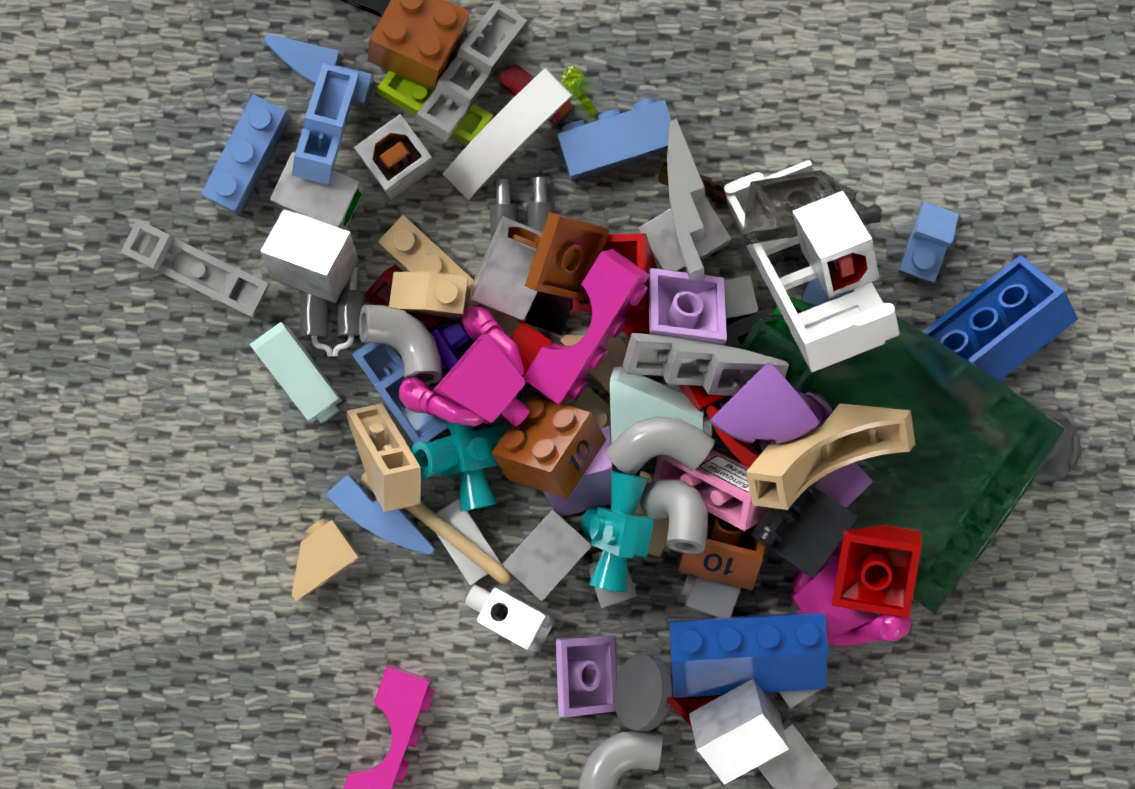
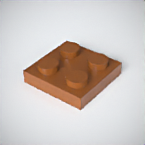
[525,212,610,302]

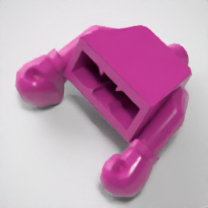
[399,305,530,427]
[790,528,912,646]

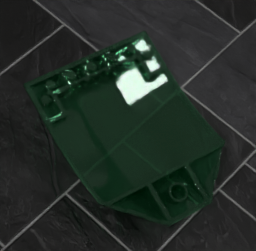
[724,307,1067,614]

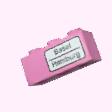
[653,449,770,531]

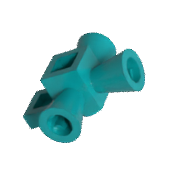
[411,420,511,512]
[581,471,654,592]

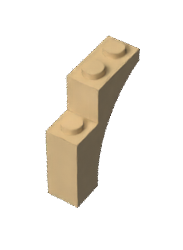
[746,403,915,510]

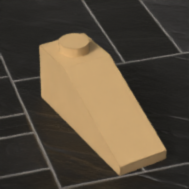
[347,403,421,512]

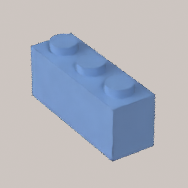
[201,94,291,217]
[557,98,672,181]

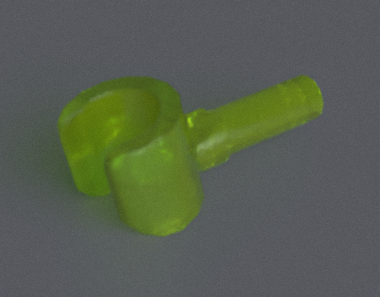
[560,65,598,117]

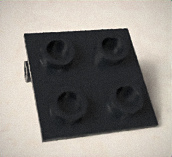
[750,483,859,579]

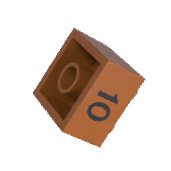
[367,0,470,92]
[491,395,607,499]
[678,511,765,591]

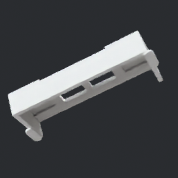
[724,160,900,372]

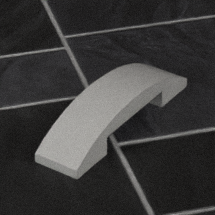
[120,219,270,318]

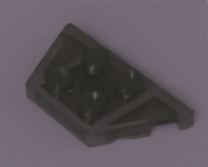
[741,170,882,245]

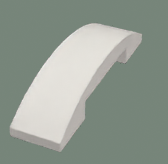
[443,68,572,201]

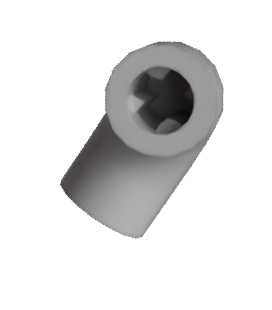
[359,305,442,385]
[606,416,715,475]
[640,479,708,554]
[579,731,663,789]

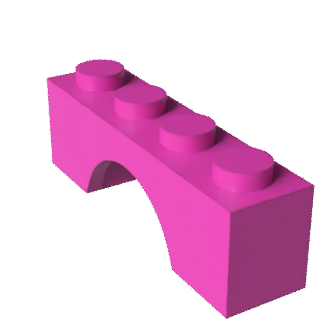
[523,249,650,405]
[343,665,436,789]

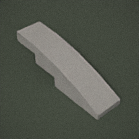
[414,1,527,142]
[667,119,705,283]
[622,333,789,396]

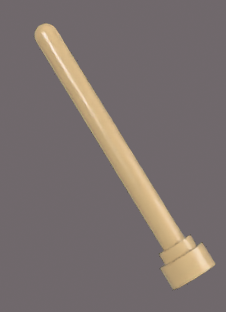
[360,472,512,584]

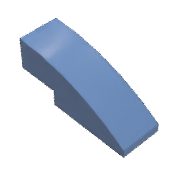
[264,34,375,109]
[292,63,359,185]
[352,343,448,443]
[325,474,436,554]

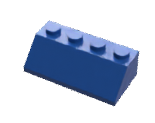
[904,255,1078,411]
[668,612,828,698]

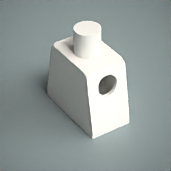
[465,585,557,652]

